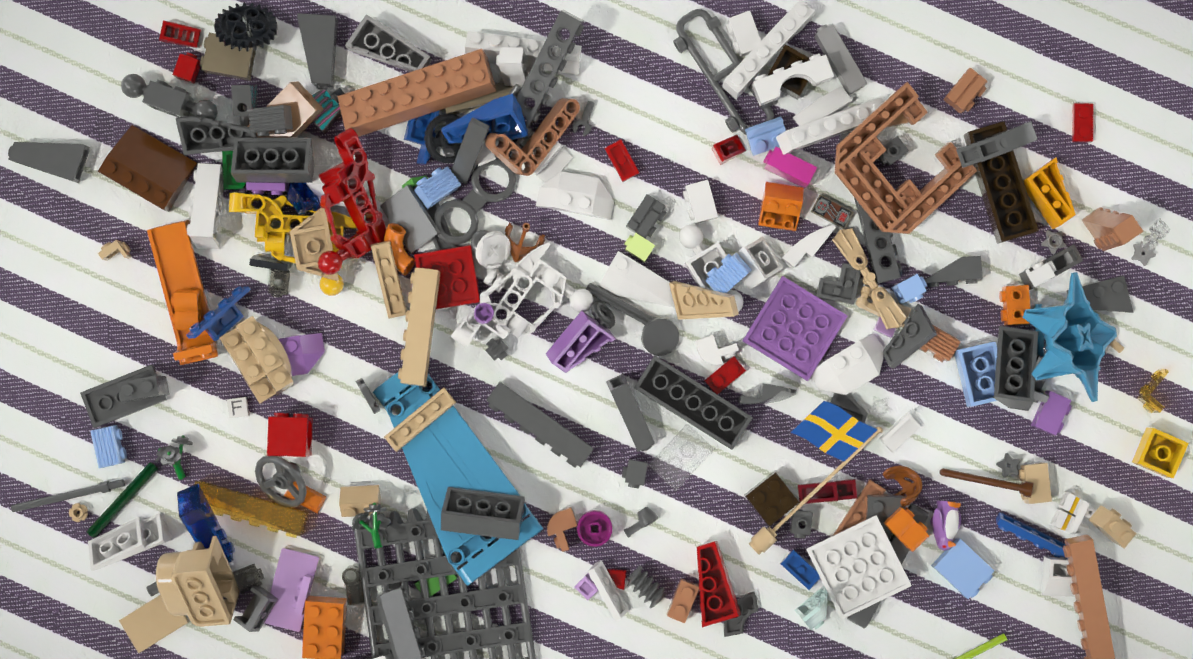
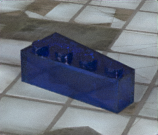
[177,483,235,563]

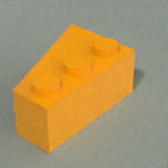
[1023,158,1076,230]

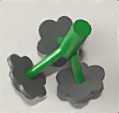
[155,435,193,480]
[351,502,391,549]

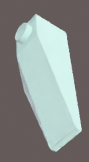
[795,586,828,630]

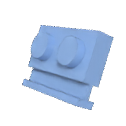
[745,117,786,156]

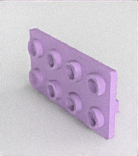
[264,548,319,632]

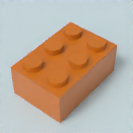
[302,596,347,659]

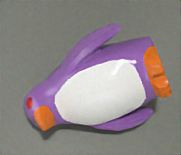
[930,500,961,551]

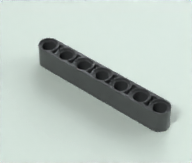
[847,503,929,629]

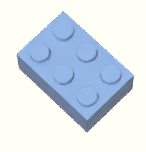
[954,341,997,407]

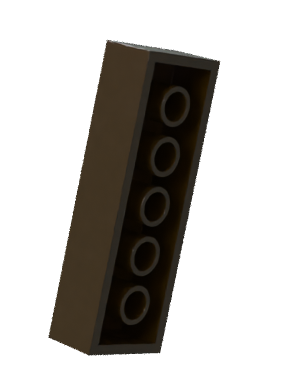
[963,121,1039,244]

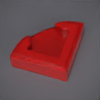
[607,569,626,590]

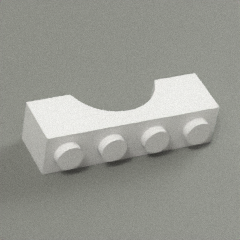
[752,54,834,106]

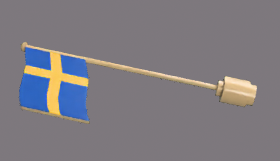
[749,401,883,555]

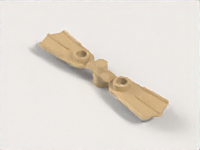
[832,228,907,329]

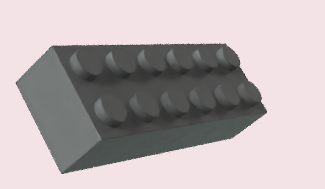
[634,355,753,450]

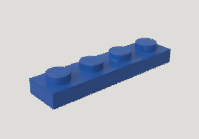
[996,512,1067,559]

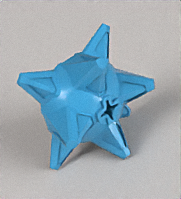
[1022,272,1117,402]

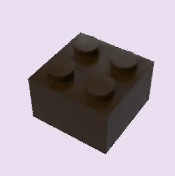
[767,44,810,100]
[744,471,800,527]

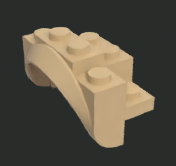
[219,316,293,404]

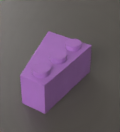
[546,310,616,373]

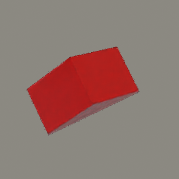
[711,135,746,165]

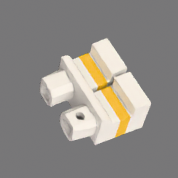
[1049,492,1096,535]

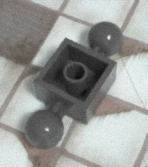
[121,74,218,120]

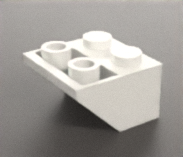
[1041,556,1075,597]

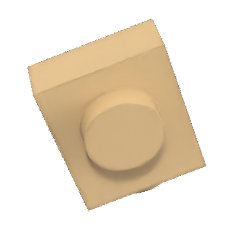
[98,240,132,261]

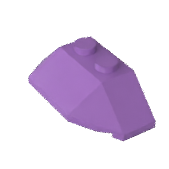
[266,333,325,377]

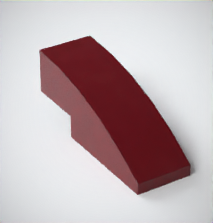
[798,479,858,504]

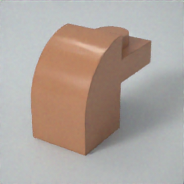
[547,507,578,552]

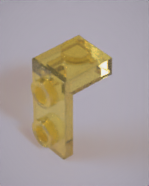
[1137,369,1169,414]

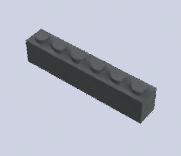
[486,382,594,468]

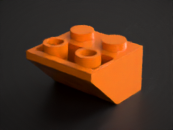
[758,182,804,231]

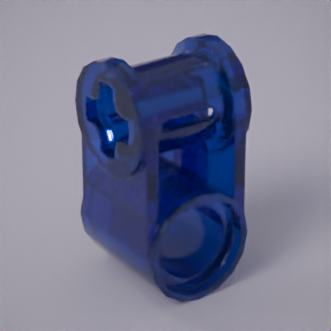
[287,183,320,215]

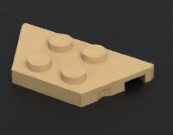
[290,207,339,281]

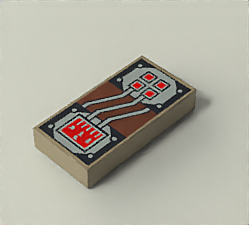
[810,195,854,229]

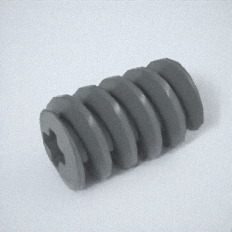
[626,565,667,609]

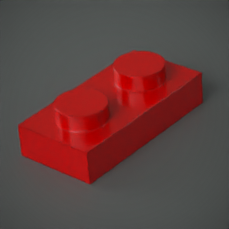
[1072,103,1094,143]
[604,140,639,183]
[704,356,746,394]

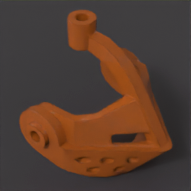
[505,222,545,262]
[882,466,922,507]

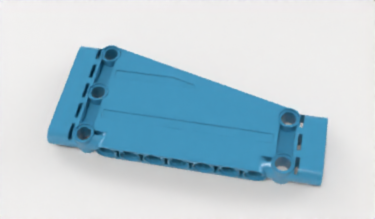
[373,372,544,586]

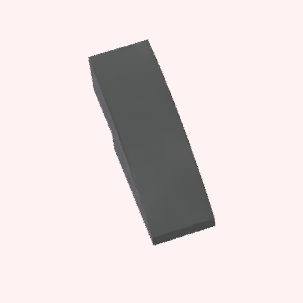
[1018,244,1083,290]

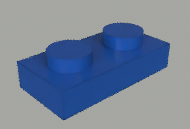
[780,550,820,590]

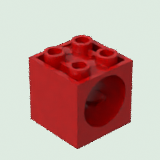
[267,413,313,457]

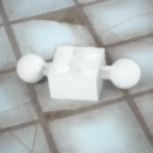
[679,224,743,312]

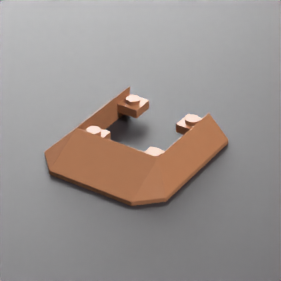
[835,82,977,234]

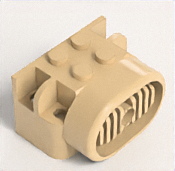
[156,536,240,627]

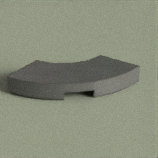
[723,591,759,637]

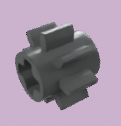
[485,338,509,361]

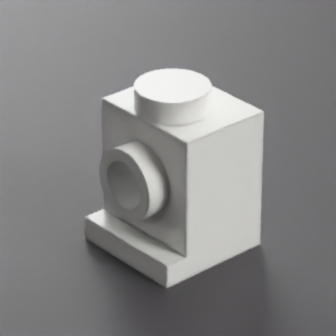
[1025,261,1057,287]

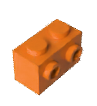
[999,285,1030,325]

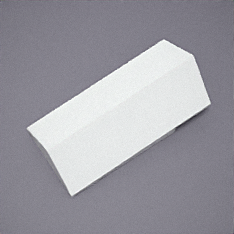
[88,513,173,572]

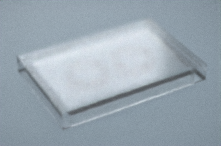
[648,423,715,491]

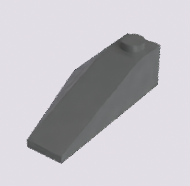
[175,116,257,155]

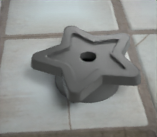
[996,453,1021,478]

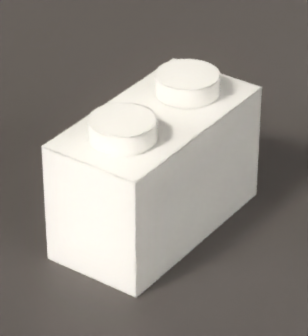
[725,11,761,57]
[496,47,530,86]
[683,180,718,224]

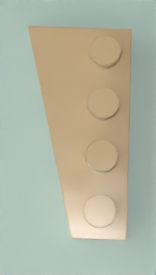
[669,281,739,320]

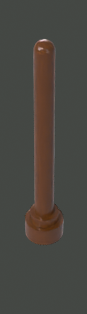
[939,468,1034,498]

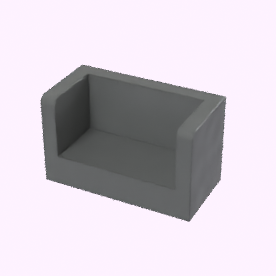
[233,586,278,632]

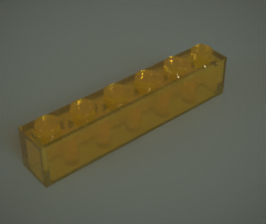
[189,480,309,538]

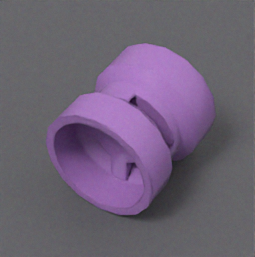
[474,303,494,324]

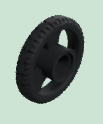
[424,114,461,163]

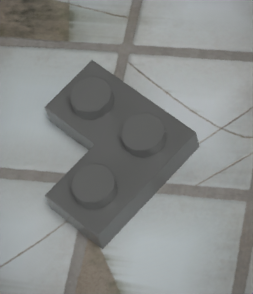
[816,263,861,305]

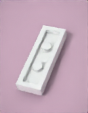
[588,560,629,621]

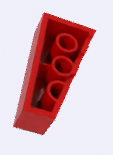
[696,541,741,628]

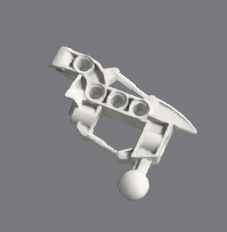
[450,242,594,347]

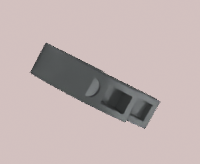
[956,121,1038,168]

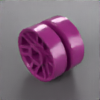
[577,510,612,547]

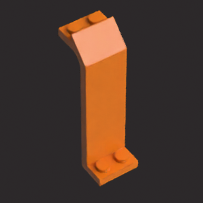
[147,220,218,366]

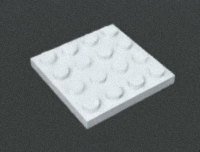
[806,515,912,620]

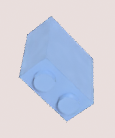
[931,538,994,599]

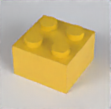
[1131,427,1189,479]

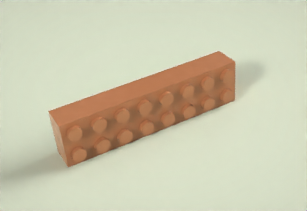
[337,49,497,137]

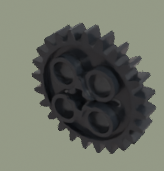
[214,2,278,52]

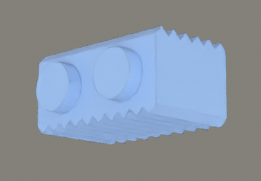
[414,167,461,209]
[705,253,752,293]
[90,425,127,468]

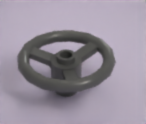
[255,456,307,508]

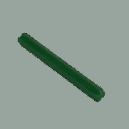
[87,462,158,538]

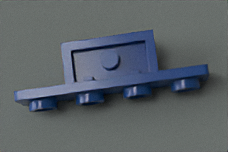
[403,110,440,164]
[186,286,251,341]

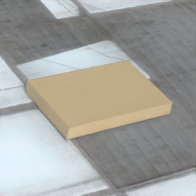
[119,595,189,653]

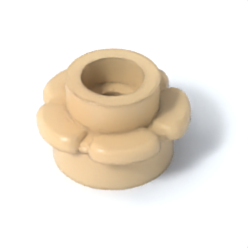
[69,503,88,522]

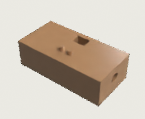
[247,81,324,138]

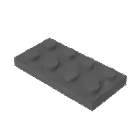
[80,364,167,428]

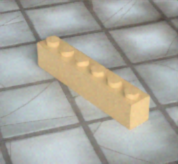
[398,268,440,387]

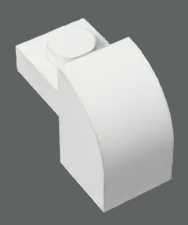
[694,335,739,365]

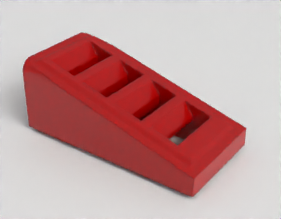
[159,20,201,48]

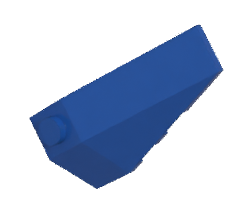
[441,94,528,143]

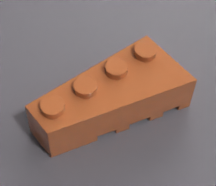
[1082,207,1144,251]

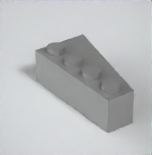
[345,14,432,72]

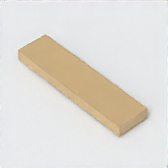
[371,241,407,319]
[384,388,456,452]

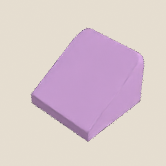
[873,317,896,338]
[574,573,598,600]

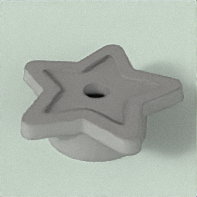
[1041,230,1066,254]
[1131,242,1156,266]

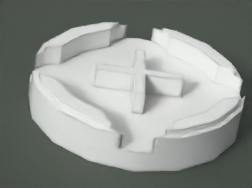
[476,231,511,269]

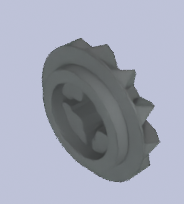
[590,302,615,329]

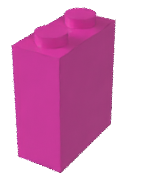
[763,147,817,189]

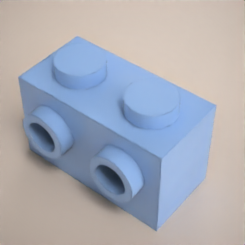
[891,274,927,304]

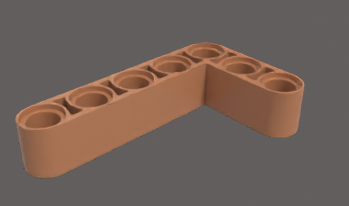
[485,98,580,176]

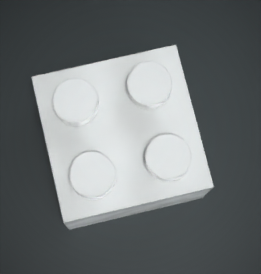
[732,236,783,290]

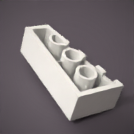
[187,163,223,249]

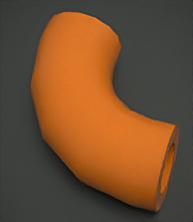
[384,223,415,275]

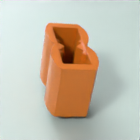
[171,290,202,330]
[884,507,929,552]

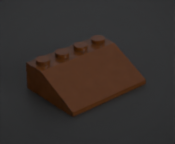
[98,125,198,212]

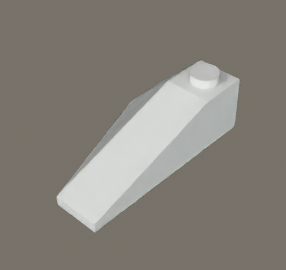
[599,251,675,308]

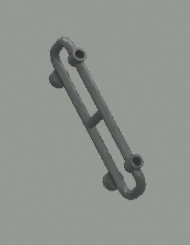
[673,9,774,135]

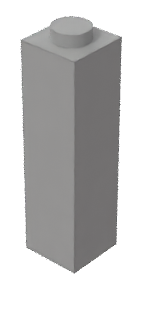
[814,24,867,95]

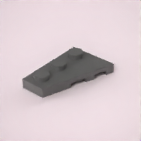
[1066,276,1134,313]
[883,304,937,369]
[866,495,906,541]

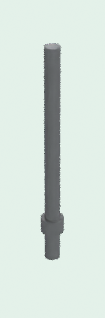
[11,479,125,512]

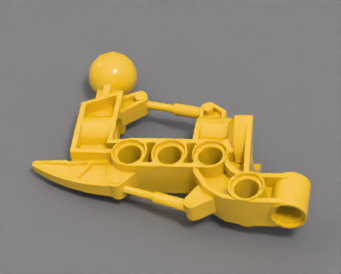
[229,193,356,296]

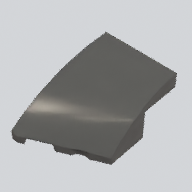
[738,383,797,404]

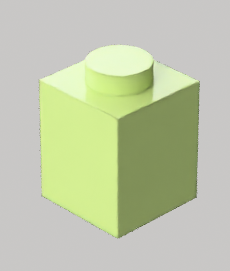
[624,233,655,263]

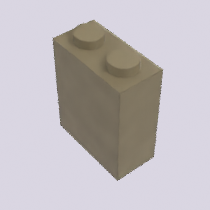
[200,32,256,81]

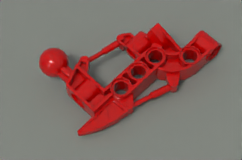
[318,128,386,275]

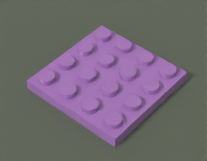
[742,276,848,381]

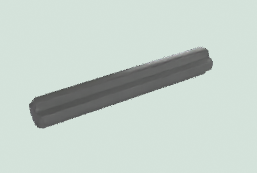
[586,283,654,325]

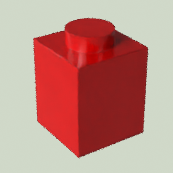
[172,52,200,84]

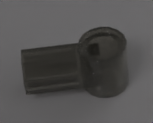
[342,565,365,605]

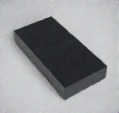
[249,255,291,271]

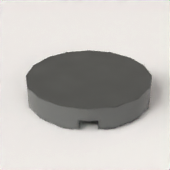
[641,318,679,356]
[355,378,380,414]

